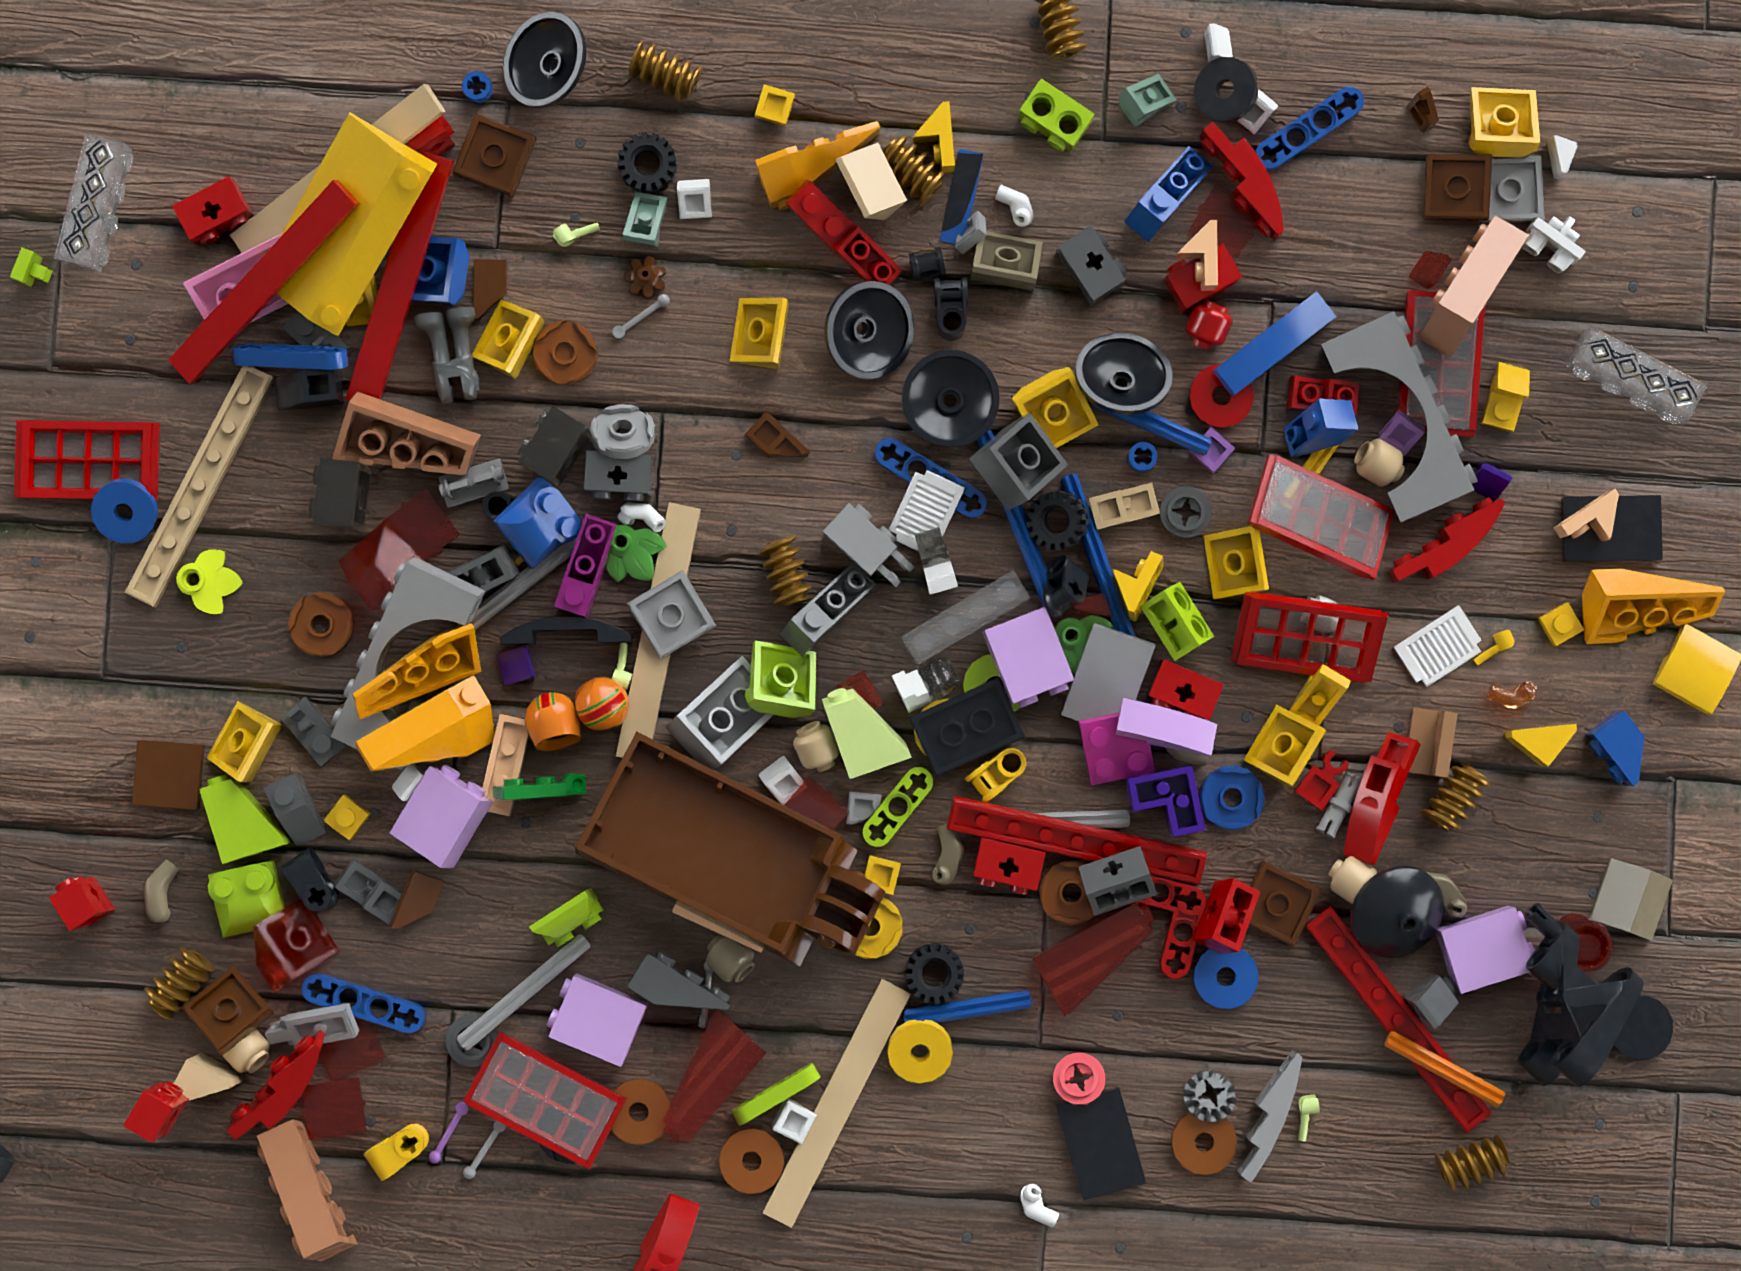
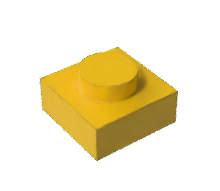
[755,84,795,127]
[1537,602,1584,646]
[324,795,371,840]
[865,855,901,895]

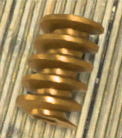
[1035,0,1087,60]
[629,40,702,101]
[882,134,945,206]
[759,535,814,607]
[1421,761,1491,833]
[144,947,216,1020]
[1435,1134,1510,1193]

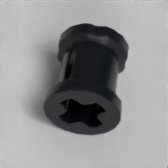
[908,247,946,281]

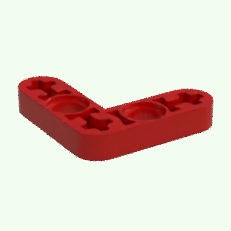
[1137,875,1206,979]

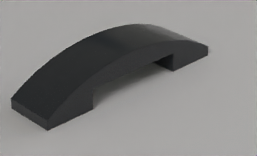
[499,617,633,645]

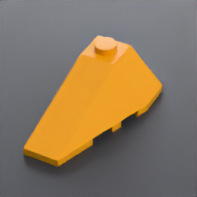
[755,121,880,210]
[1582,569,1725,644]
[353,623,481,719]
[354,676,495,771]

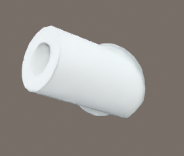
[995,184,1033,227]
[618,502,666,532]
[1020,1184,1059,1228]

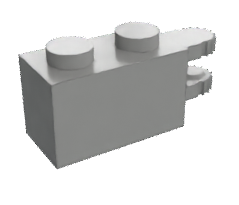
[823,503,914,587]

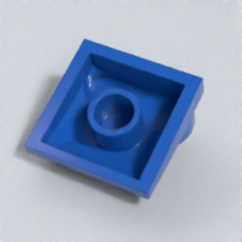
[412,237,469,306]
[493,477,581,569]

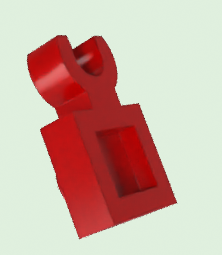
[1294,750,1349,811]

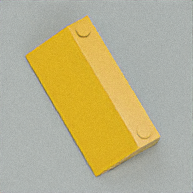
[277,112,437,336]

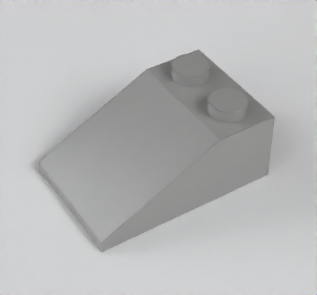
[665,656,773,770]

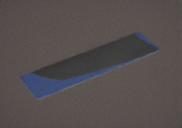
[940,149,984,244]

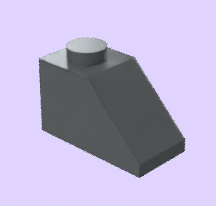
[263,774,327,846]
[1402,974,1459,1029]

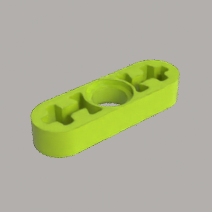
[863,767,933,847]
[731,1063,821,1126]

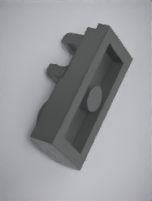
[283,312,353,357]
[280,696,348,767]

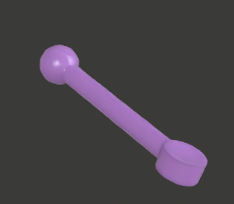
[428,1102,469,1164]

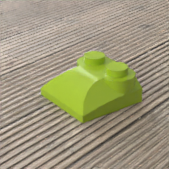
[745,640,816,718]
[208,860,288,938]
[529,887,604,947]

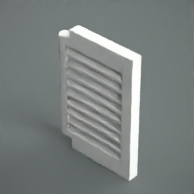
[889,470,965,557]
[1393,605,1482,687]

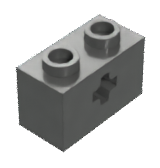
[1056,225,1126,305]
[584,451,654,502]
[447,543,520,591]
[1078,846,1157,916]

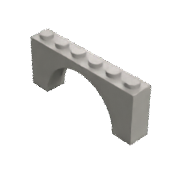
[1321,311,1478,522]
[331,557,485,770]

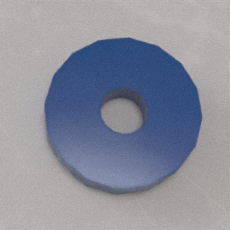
[91,479,158,543]
[1199,765,1265,830]
[1193,948,1259,1009]

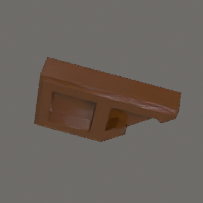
[1406,86,1439,133]
[473,259,508,320]
[744,411,810,458]
[389,869,444,929]

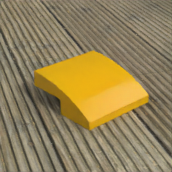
[1653,624,1741,716]

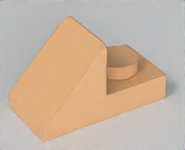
[1175,220,1218,291]
[1553,489,1619,542]

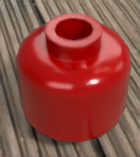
[1185,300,1233,350]

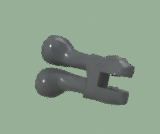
[414,307,480,404]

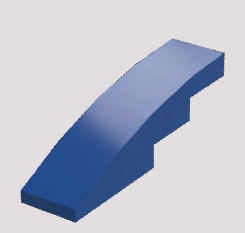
[1213,292,1337,397]

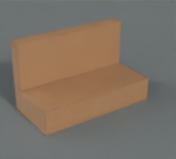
[1408,707,1458,778]

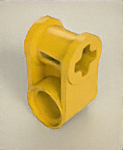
[964,747,1026,803]
[363,1124,429,1181]

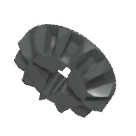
[1160,486,1212,538]
[446,1014,498,1067]
[1184,1070,1237,1122]

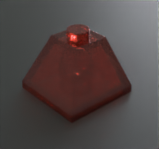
[339,519,424,610]
[253,899,340,993]

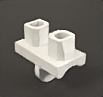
[1522,216,1586,274]

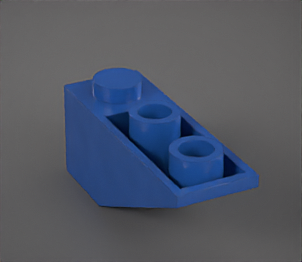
[1124,146,1213,242]

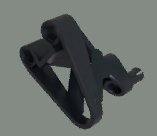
[1517,903,1644,1087]

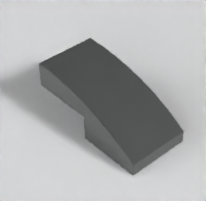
[334,858,402,924]

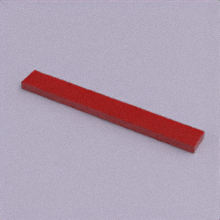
[345,150,454,401]
[168,179,360,384]
[946,796,1208,885]
[1304,906,1492,1133]

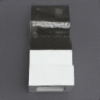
[914,527,958,595]
[892,657,960,713]

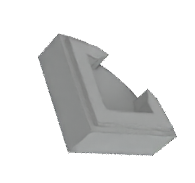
[955,211,987,254]
[846,791,882,824]

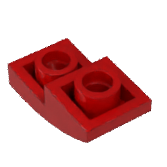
[1287,376,1360,415]

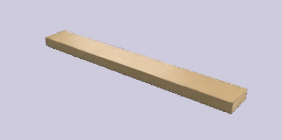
[230,84,446,253]
[125,366,275,608]
[616,502,701,758]
[763,978,911,1228]

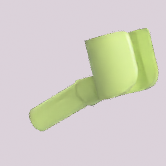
[553,222,600,247]
[612,643,633,690]
[1298,1094,1320,1141]

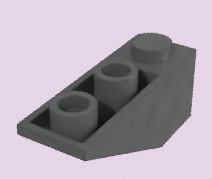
[780,562,876,657]
[627,951,735,1010]

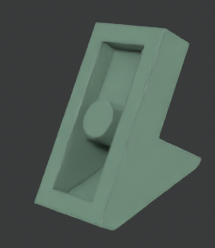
[1118,74,1177,127]
[622,192,667,248]

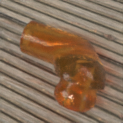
[1487,681,1538,709]

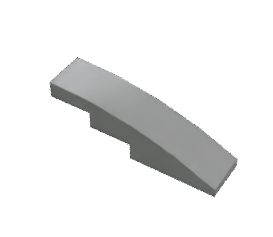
[1237,1050,1302,1183]

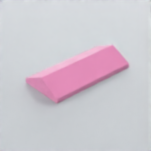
[183,233,288,323]

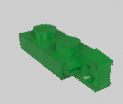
[493,773,586,800]

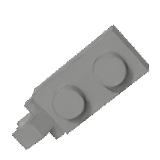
[265,1003,359,1047]

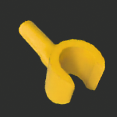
[1473,630,1514,666]

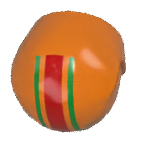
[575,677,629,731]
[525,692,581,751]

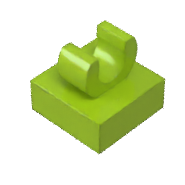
[10,247,53,287]

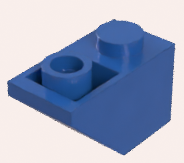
[1284,399,1359,457]
[1585,710,1644,786]

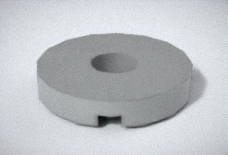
[590,404,655,459]

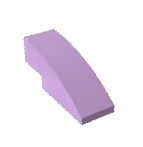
[1115,698,1217,757]

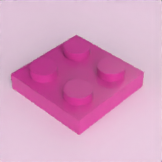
[1078,712,1155,785]

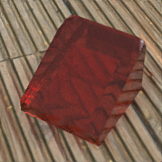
[1409,251,1452,290]
[1071,593,1112,618]
[836,670,882,709]

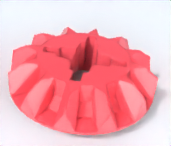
[1053,1053,1105,1105]

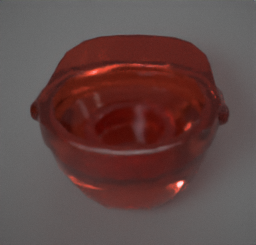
[1558,913,1613,972]

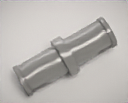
[1316,772,1362,839]

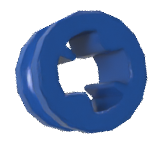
[462,71,493,103]
[1127,442,1158,472]

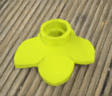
[176,549,243,614]

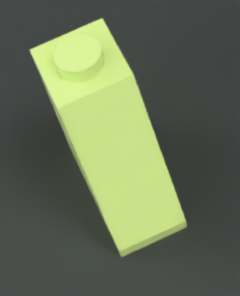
[822,688,912,779]

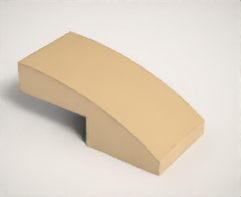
[1089,482,1160,530]

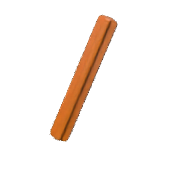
[1384,1031,1505,1107]

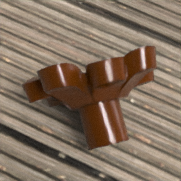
[624,256,666,299]

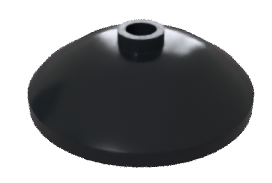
[503,12,587,108]
[824,281,914,379]
[1075,333,1173,415]
[902,350,1000,448]
[1350,866,1444,958]

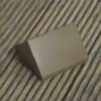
[970,231,1043,291]
[1589,858,1673,941]

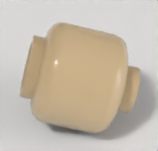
[1354,438,1405,487]
[793,721,840,772]
[1328,856,1377,904]
[223,1029,270,1073]

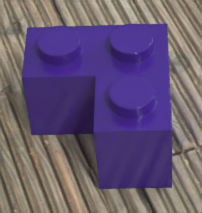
[1124,765,1206,837]

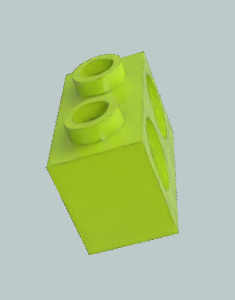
[1018,78,1095,153]
[1140,582,1215,661]

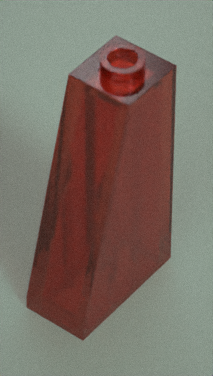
[1032,901,1155,1016]
[662,1009,766,1143]

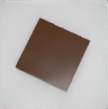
[452,113,537,198]
[1423,154,1493,221]
[132,740,205,810]
[1249,860,1322,947]
[181,965,274,1056]

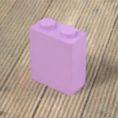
[982,607,1074,708]
[390,765,493,868]
[1436,906,1535,994]
[546,973,649,1067]

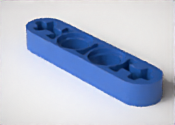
[1255,87,1364,172]
[232,343,348,370]
[875,438,987,519]
[302,973,427,1033]

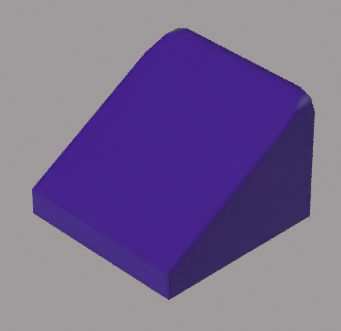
[1472,463,1513,500]
[497,646,536,686]

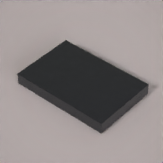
[1561,495,1663,562]
[909,678,1025,777]
[1056,1087,1146,1201]

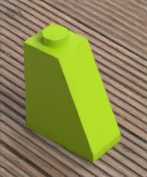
[199,775,291,864]

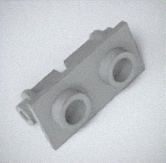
[438,458,509,508]

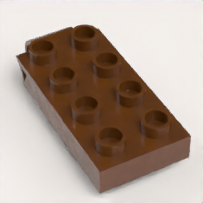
[575,731,885,967]

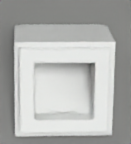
[1204,23,1233,62]
[1237,90,1278,134]
[1547,135,1578,179]
[677,179,712,219]
[759,756,808,805]
[392,763,425,801]
[771,1098,817,1144]

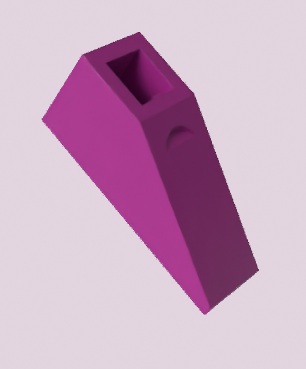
[554,514,617,618]

